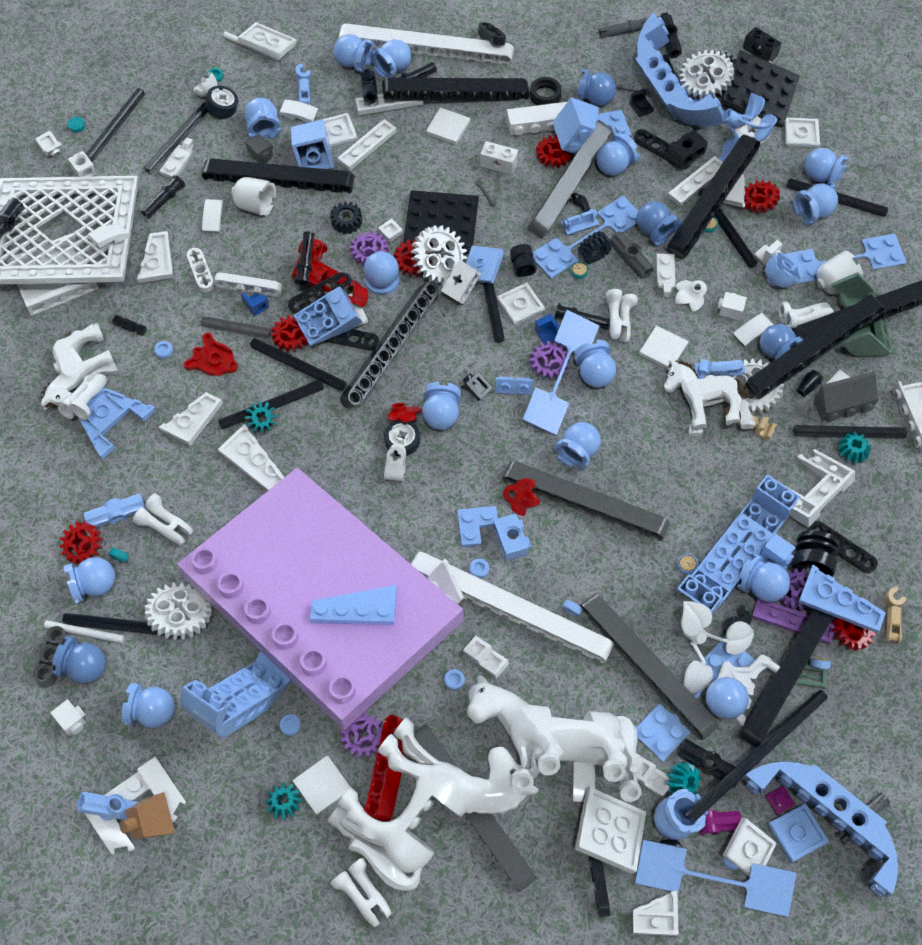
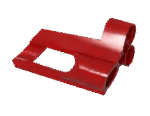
[292,238,368,307]

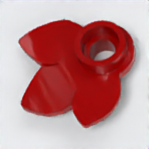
[387,402,422,422]
[503,478,540,516]

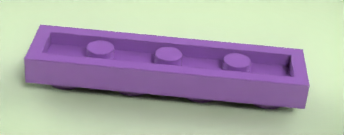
[751,598,835,645]

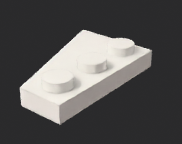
[137,231,174,283]
[159,392,223,446]

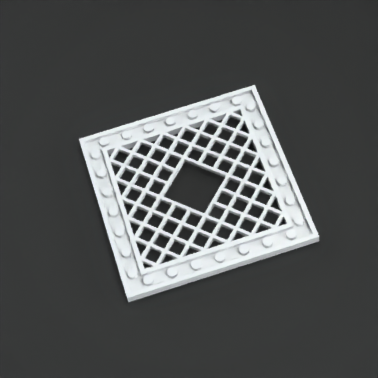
[0,176,139,284]

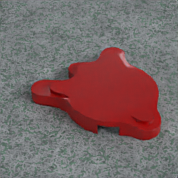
[184,332,238,376]

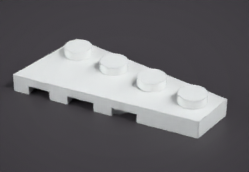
[218,424,284,491]

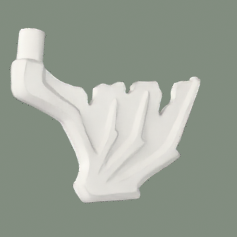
[717,655,780,728]

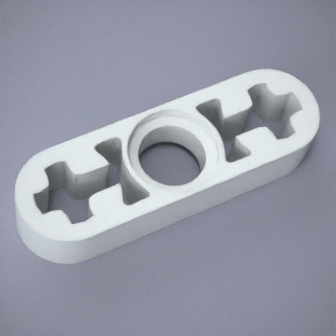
[187,248,214,292]

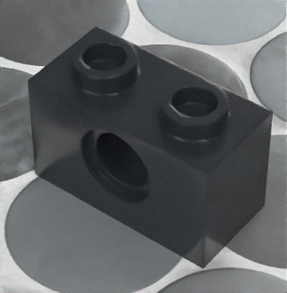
[743,27,782,62]
[667,130,708,170]

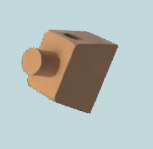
[119,792,175,840]

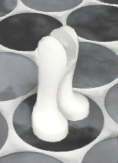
[606,289,638,343]
[779,302,834,329]
[58,373,107,420]
[133,493,193,545]
[330,857,392,927]

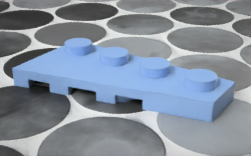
[799,565,886,633]
[310,585,397,625]

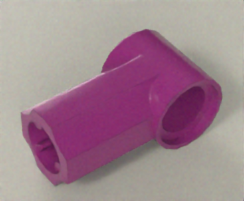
[700,810,742,836]

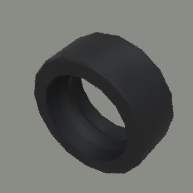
[530,77,561,106]

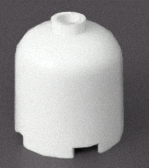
[231,177,276,216]
[816,250,863,295]

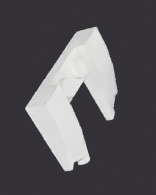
[784,449,855,527]
[85,757,186,855]

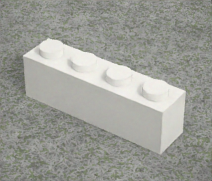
[506,102,567,136]

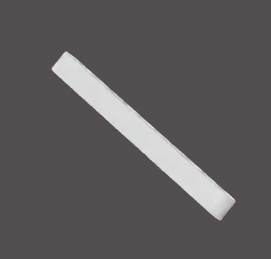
[338,24,514,65]
[411,552,614,663]

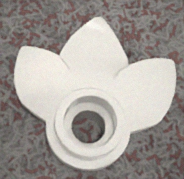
[675,280,707,312]

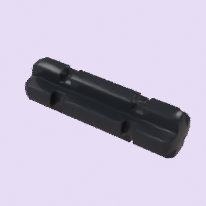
[112,315,147,336]

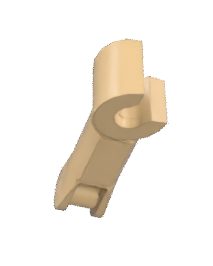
[724,406,777,440]
[883,587,906,644]

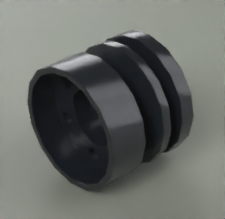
[792,530,840,577]

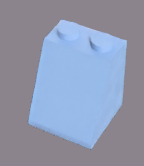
[552,97,599,154]
[291,119,334,169]

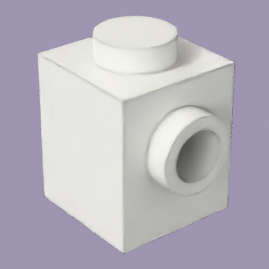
[717,292,747,321]
[50,699,86,736]

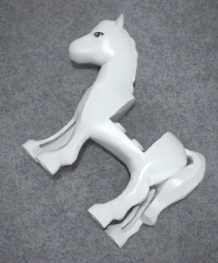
[467,675,643,802]
[327,717,539,891]

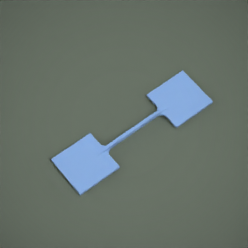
[533,196,638,279]
[784,234,907,284]
[522,310,599,436]
[636,636,755,761]
[635,839,797,917]

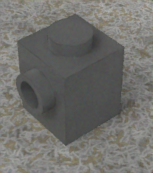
[245,134,273,163]

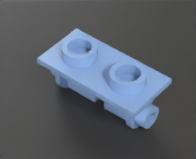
[560,209,599,236]
[495,376,533,395]

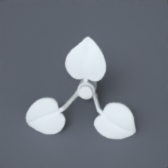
[681,601,754,694]

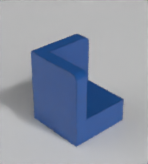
[241,292,269,317]
[534,314,560,345]

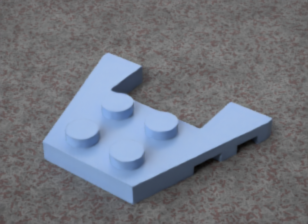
[78,387,156,460]

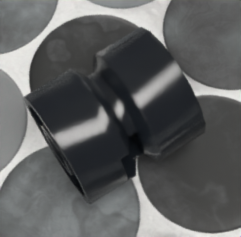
[510,244,537,277]

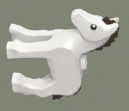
[40,323,119,410]
[664,359,755,436]

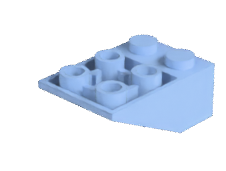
[294,286,363,346]

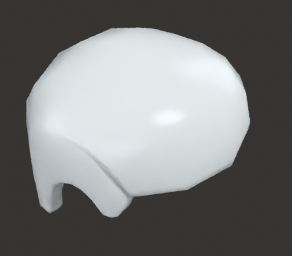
[194,72,218,98]

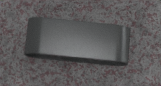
[33,626,68,688]

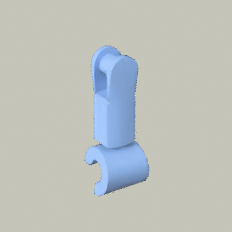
[296,64,311,105]
[694,359,746,379]

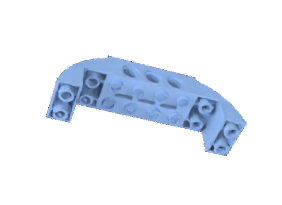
[635,13,725,127]
[677,474,801,614]
[181,651,291,739]
[744,762,898,897]

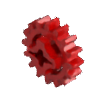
[536,135,573,168]
[744,179,780,214]
[393,240,432,277]
[271,315,308,352]
[59,522,103,565]
[831,617,876,651]

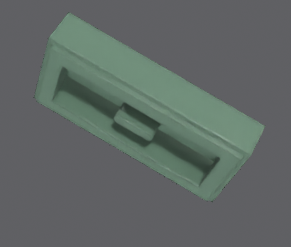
[795,665,827,689]

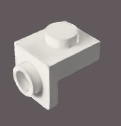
[35,131,62,157]
[754,240,782,265]

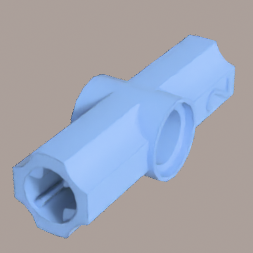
[84,493,146,527]
[77,792,138,821]

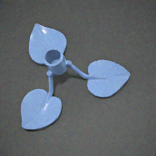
[718,93,777,162]

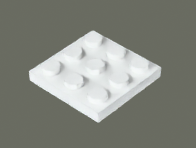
[575,787,646,874]

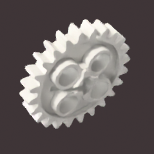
[679,50,734,99]
[411,225,467,284]
[726,359,784,415]
[145,582,212,640]

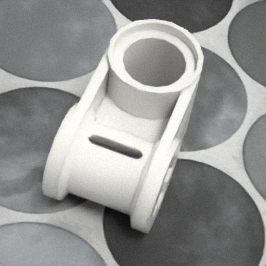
[384,443,406,482]

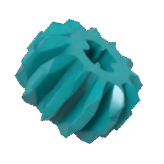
[244,401,277,433]
[838,431,872,465]
[665,762,702,795]
[265,782,302,820]

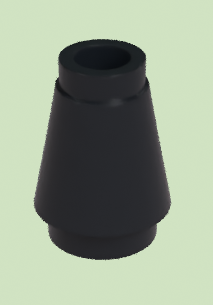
[796,370,823,397]

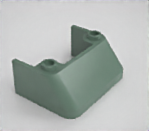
[831,272,892,356]

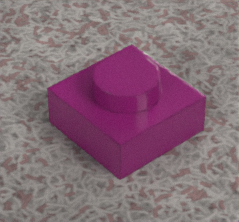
[765,786,796,816]

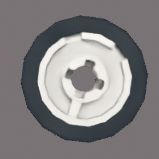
[205,86,239,118]
[384,420,420,456]

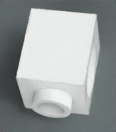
[68,151,96,177]

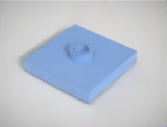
[466,246,504,284]
[768,803,829,863]

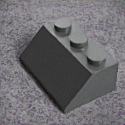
[813,371,878,422]

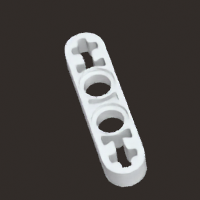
[213,272,283,297]

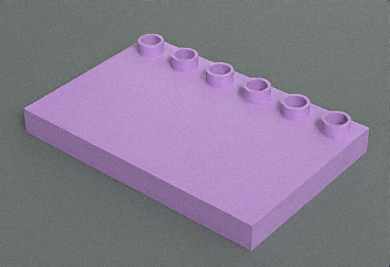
[177,467,464,730]

